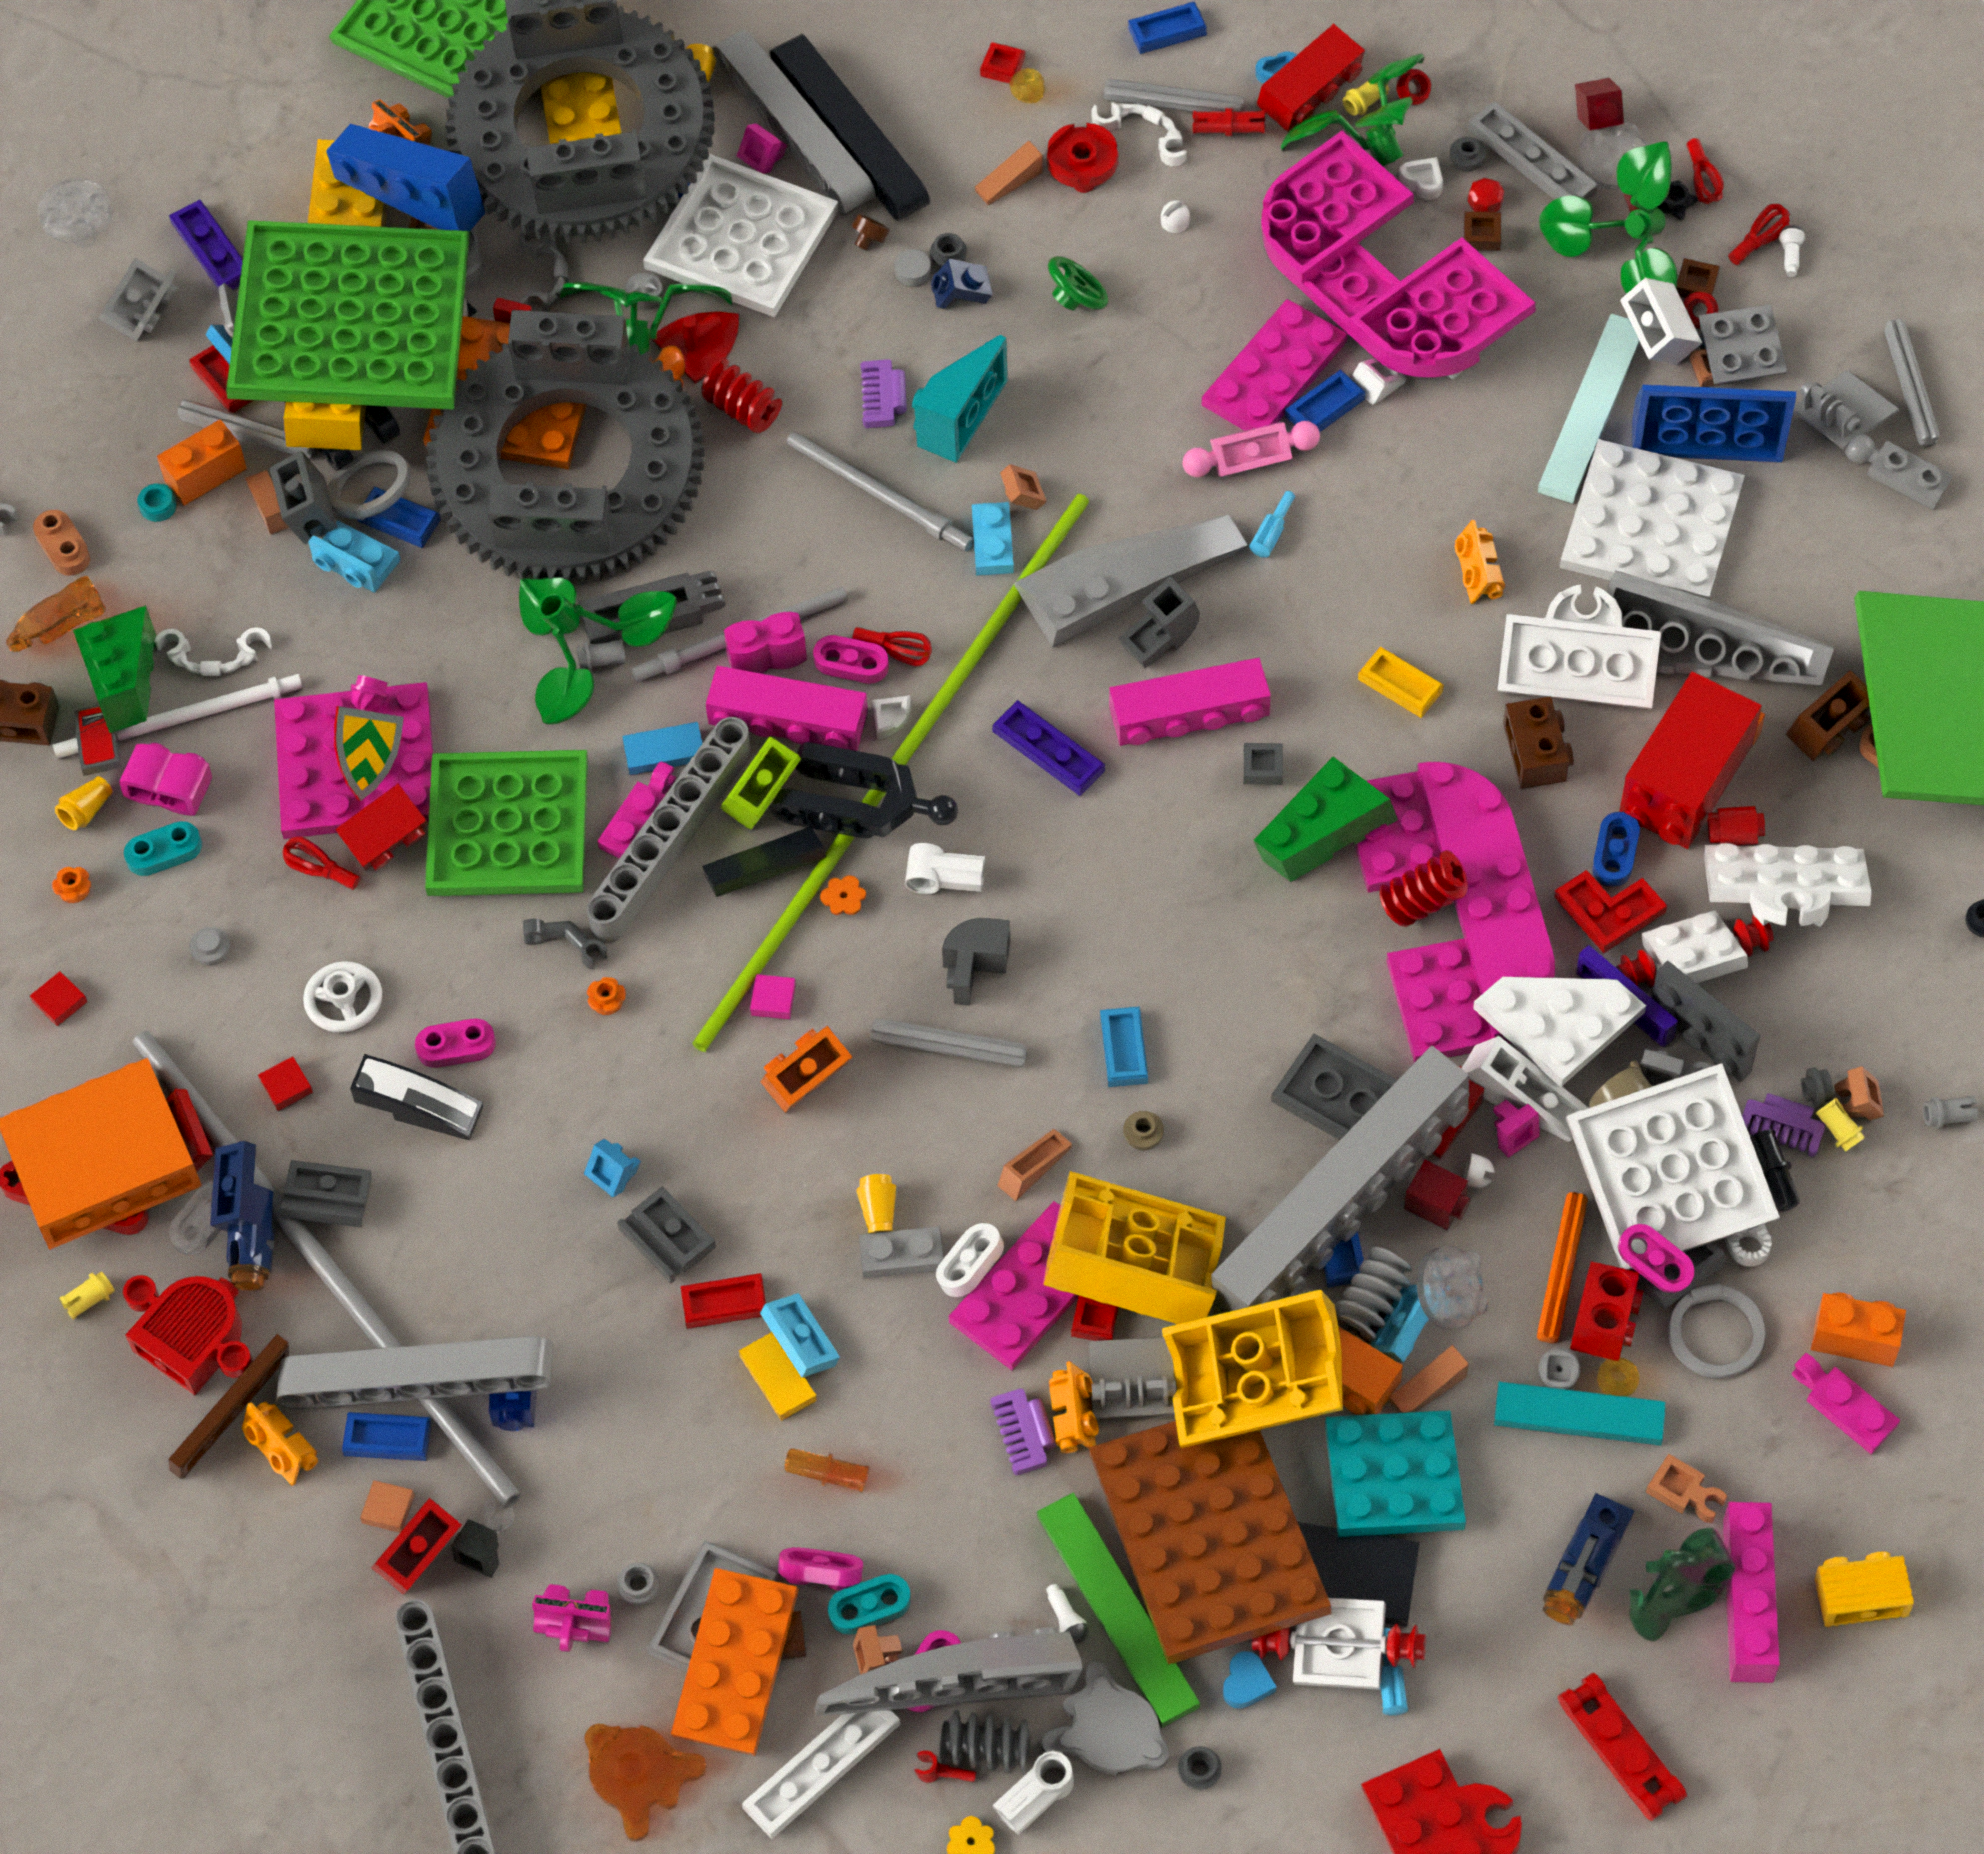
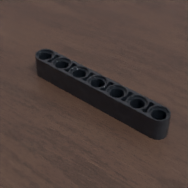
[770,34,930,221]

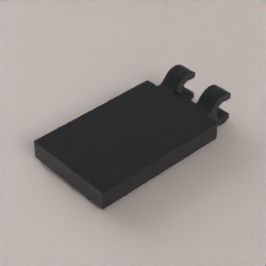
[1298,1522,1420,1627]

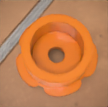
[52,866,91,903]
[587,977,626,1015]

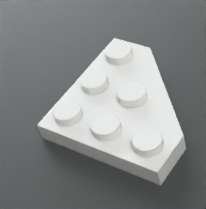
[1473,977,1646,1087]

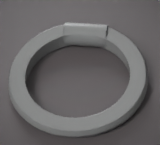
[328,450,410,520]
[1667,1283,1766,1378]

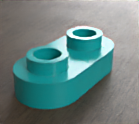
[124,821,202,876]
[828,1574,911,1635]

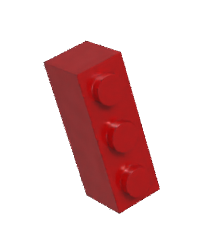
[1257,24,1365,132]

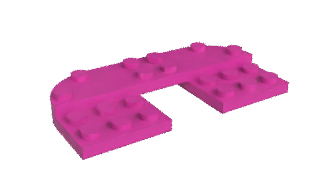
[1261,130,1536,378]
[1354,762,1555,1063]

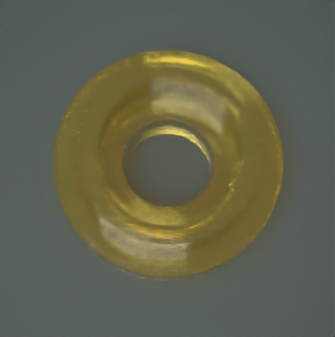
[1010,68,1045,103]
[1597,1358,1640,1397]

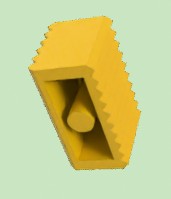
[1814,1551,1914,1627]

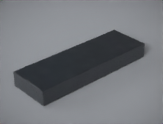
[702,826,826,897]

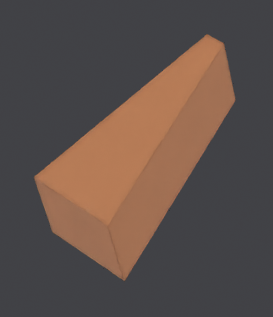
[975,141,1043,205]
[245,470,289,535]
[998,1129,1072,1201]
[1389,1345,1469,1413]

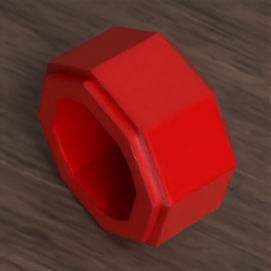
[1468,178,1505,212]

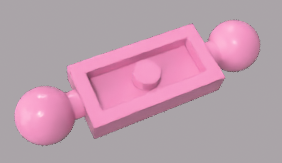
[1182,421,1320,478]

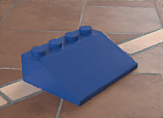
[1632,385,1796,463]

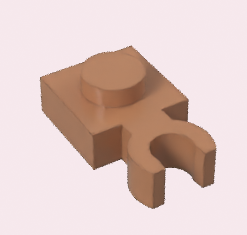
[1646,1453,1727,1524]

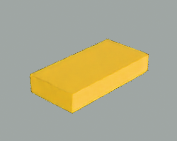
[1358,646,1444,718]
[739,1332,817,1421]

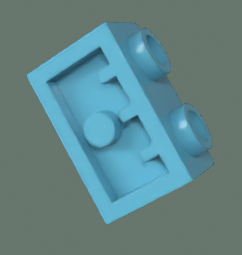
[308,520,401,593]

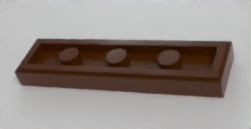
[168,1334,289,1479]

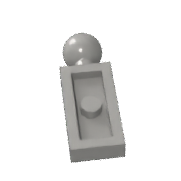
[1845,434,1953,510]

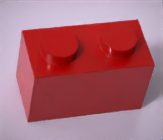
[335,783,429,871]
[371,1498,462,1595]

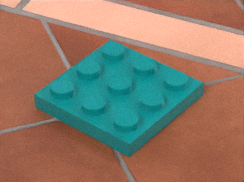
[1325,1410,1466,1537]

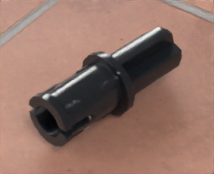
[1750,1129,1800,1211]

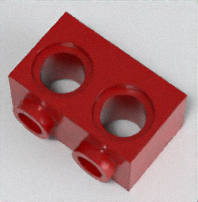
[1570,1261,1644,1362]

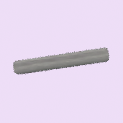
[1104,78,1245,112]
[1884,318,1940,447]
[178,399,316,459]
[870,1018,1027,1067]

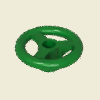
[1048,256,1109,311]

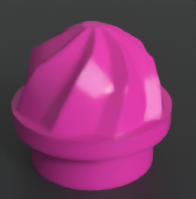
[350,675,389,712]

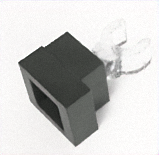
[451,1498,515,1578]

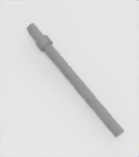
[787,431,974,552]
[632,587,848,682]

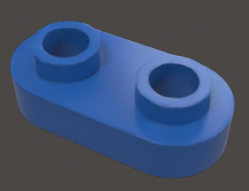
[1592,812,1640,887]

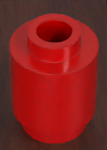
[1707,806,1765,846]

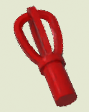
[1686,138,1724,204]
[1728,203,1790,265]
[852,627,932,666]
[282,836,360,890]

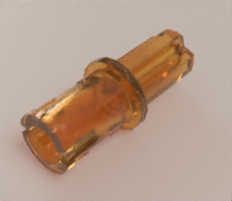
[784,1448,870,1493]

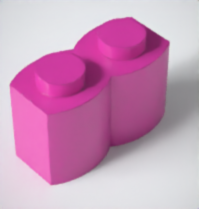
[724,612,807,674]
[119,743,212,816]

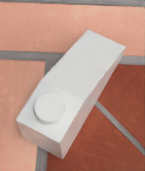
[1461,1036,1588,1142]

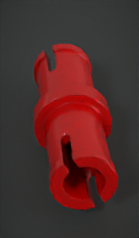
[1192,108,1266,136]

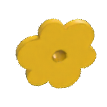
[947,1816,995,1854]

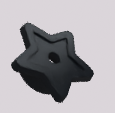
[1657,180,1698,220]

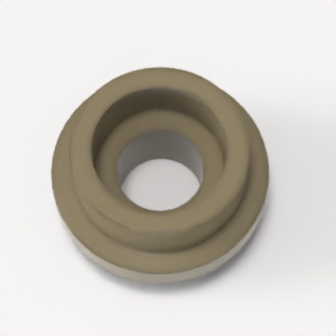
[1123,1111,1164,1151]

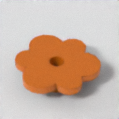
[820,875,866,915]

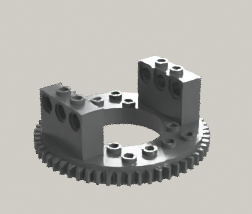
[445,0,715,243]
[426,310,705,585]

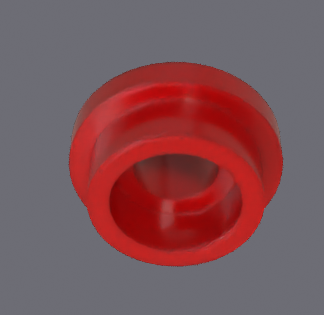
[1396,69,1431,105]
[1683,292,1719,329]

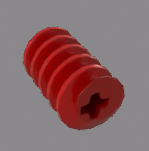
[701,357,783,433]
[1380,850,1468,927]

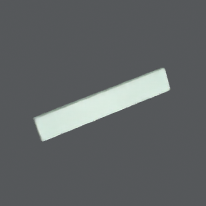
[1538,313,1640,504]

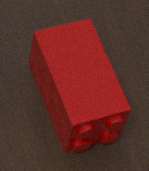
[1619,671,1762,849]

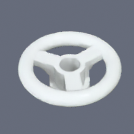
[303,961,382,1033]

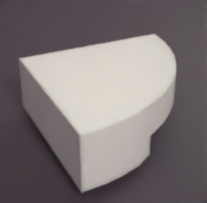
[872,695,911,740]

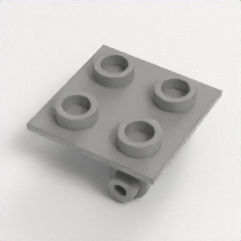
[1698,304,1787,385]
[1793,370,1899,449]
[1088,1337,1176,1419]

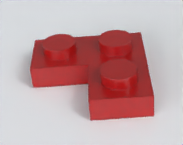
[1554,870,1667,954]

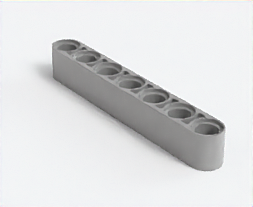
[712,29,875,215]
[587,717,751,943]
[276,1336,554,1409]
[395,1599,497,1854]

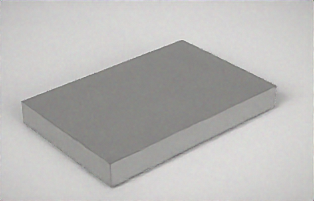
[647,1540,781,1672]

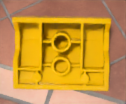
[1043,1171,1226,1325]
[1162,1289,1343,1448]

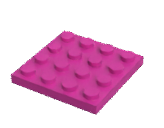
[274,682,433,839]

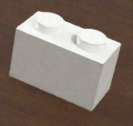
[1620,278,1702,365]

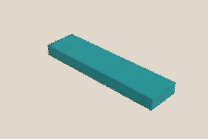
[1494,1381,1666,1446]

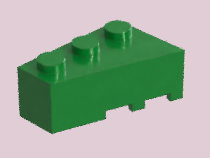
[73,605,156,733]
[1254,756,1398,882]

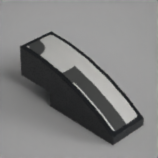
[350,1054,483,1141]

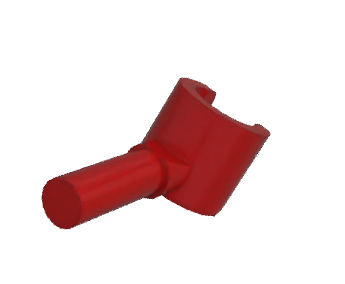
[914,1750,976,1783]

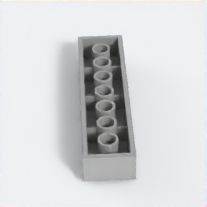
[1211,1045,1470,1313]

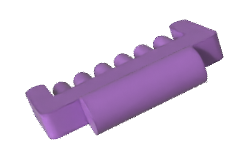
[860,359,907,428]
[1742,1093,1826,1157]
[990,1388,1057,1475]

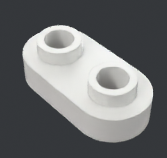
[936,1223,1004,1297]

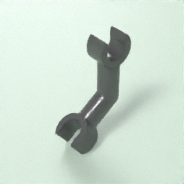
[523,919,607,969]

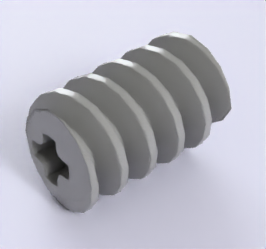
[1335,1247,1412,1342]

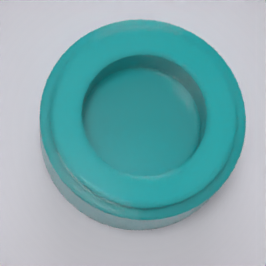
[137,483,177,522]

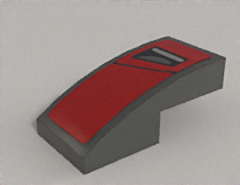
[74,705,121,776]

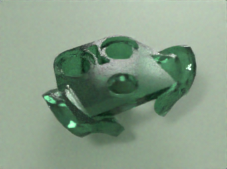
[1628,1528,1736,1642]

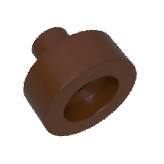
[851,213,890,251]

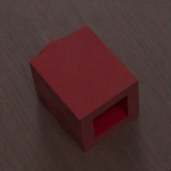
[1575,77,1624,131]
[1404,1159,1471,1230]

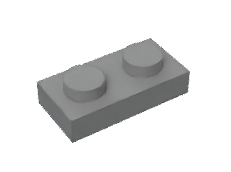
[859,1226,943,1278]

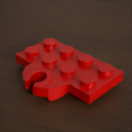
[1361,1749,1522,1854]

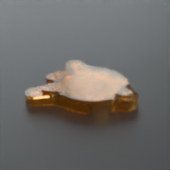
[6,576,106,653]
[584,1723,707,1842]

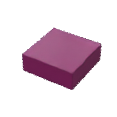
[750,974,796,1020]

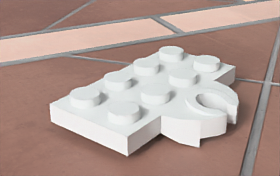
[1497,585,1661,710]
[1704,843,1872,927]

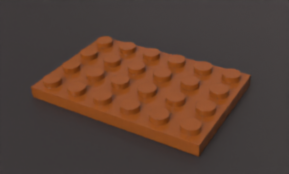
[1089,1421,1332,1665]

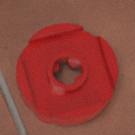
[1047,123,1119,193]

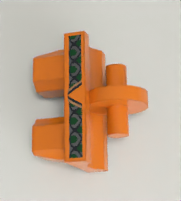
[368,99,432,145]

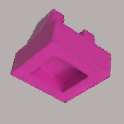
[736,123,787,174]
[1493,1100,1540,1158]

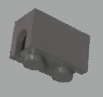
[270,450,337,545]

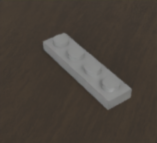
[1468,101,1598,201]

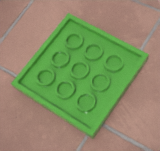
[425,750,588,896]

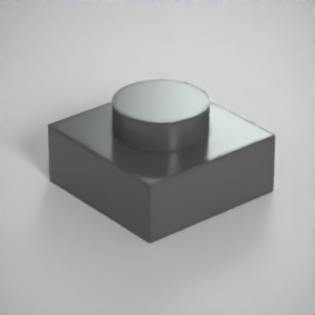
[1243,743,1283,785]

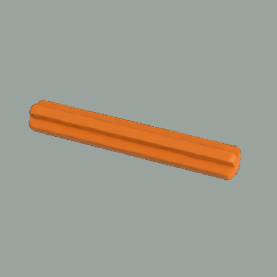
[1537,1192,1588,1344]

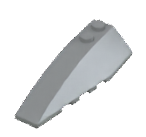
[1014,514,1248,648]
[1607,570,1834,685]
[815,1628,1083,1716]

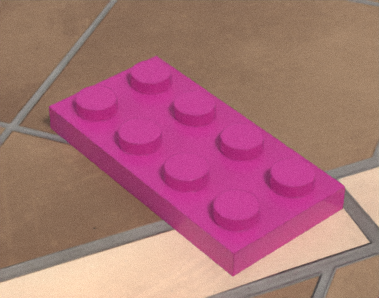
[1201,299,1348,431]
[948,1201,1079,1371]

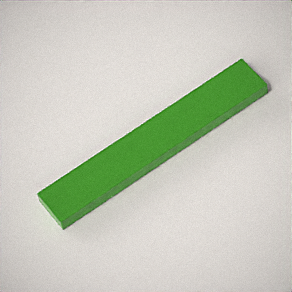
[1037,1492,1200,1728]

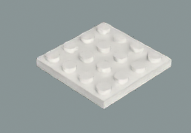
[643,154,839,318]
[1560,439,1745,600]
[1566,1063,1780,1270]

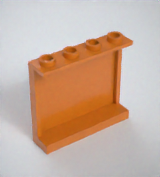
[0,1058,202,1250]

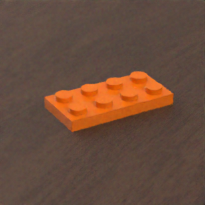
[671,1568,799,1756]

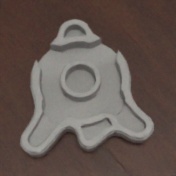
[1042,1662,1169,1775]

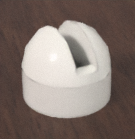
[1161,200,1190,233]
[1462,1153,1495,1188]

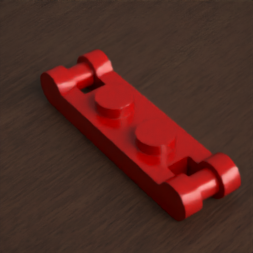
[1557,1672,1687,1821]

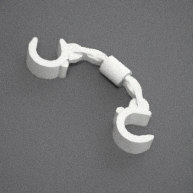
[1092,102,1187,166]
[155,627,272,676]

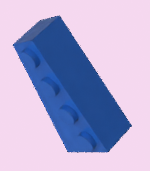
[326,123,485,232]

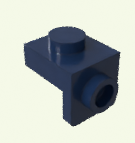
[931,258,993,309]

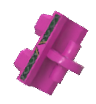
[532,1584,611,1652]

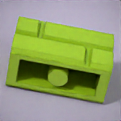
[720,736,801,830]

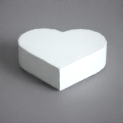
[1398,157,1443,200]

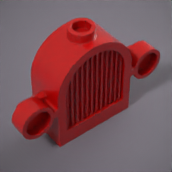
[123,1275,253,1395]

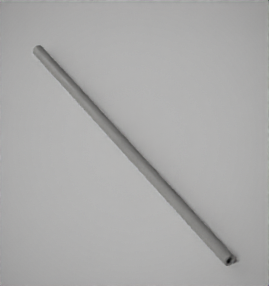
[133,1031,521,1508]

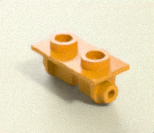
[1455,520,1505,604]
[1049,1361,1099,1453]
[241,1402,319,1486]

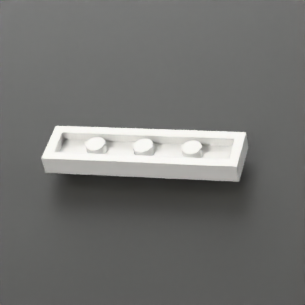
[742,1710,900,1839]

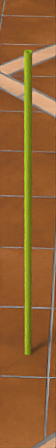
[692,494,1089,1052]

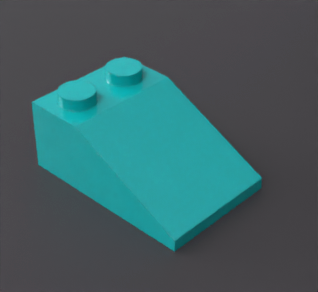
[912,335,1008,463]

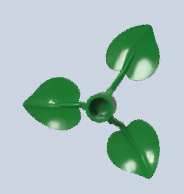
[1280,53,1424,166]
[1539,141,1677,294]
[560,282,733,355]
[519,577,677,725]

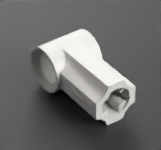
[905,843,985,894]
[993,1751,1074,1835]

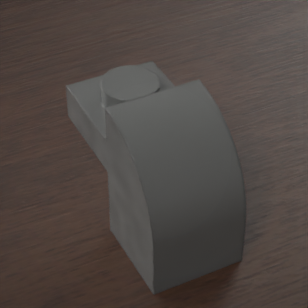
[1118,576,1200,669]
[942,918,1011,1005]

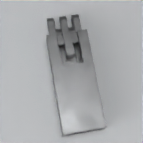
[578,571,726,645]

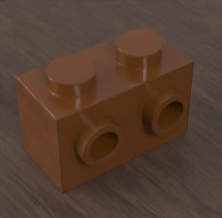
[1785,670,1871,761]
[0,679,60,746]
[1503,696,1574,789]

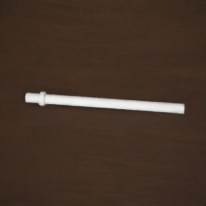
[53,674,303,759]

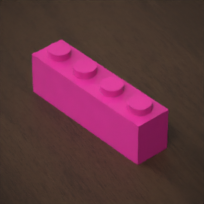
[1109,657,1271,746]
[705,666,868,751]
[1723,1502,1779,1683]

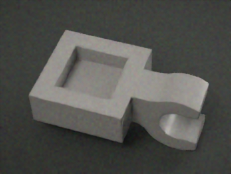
[1640,1049,1712,1086]

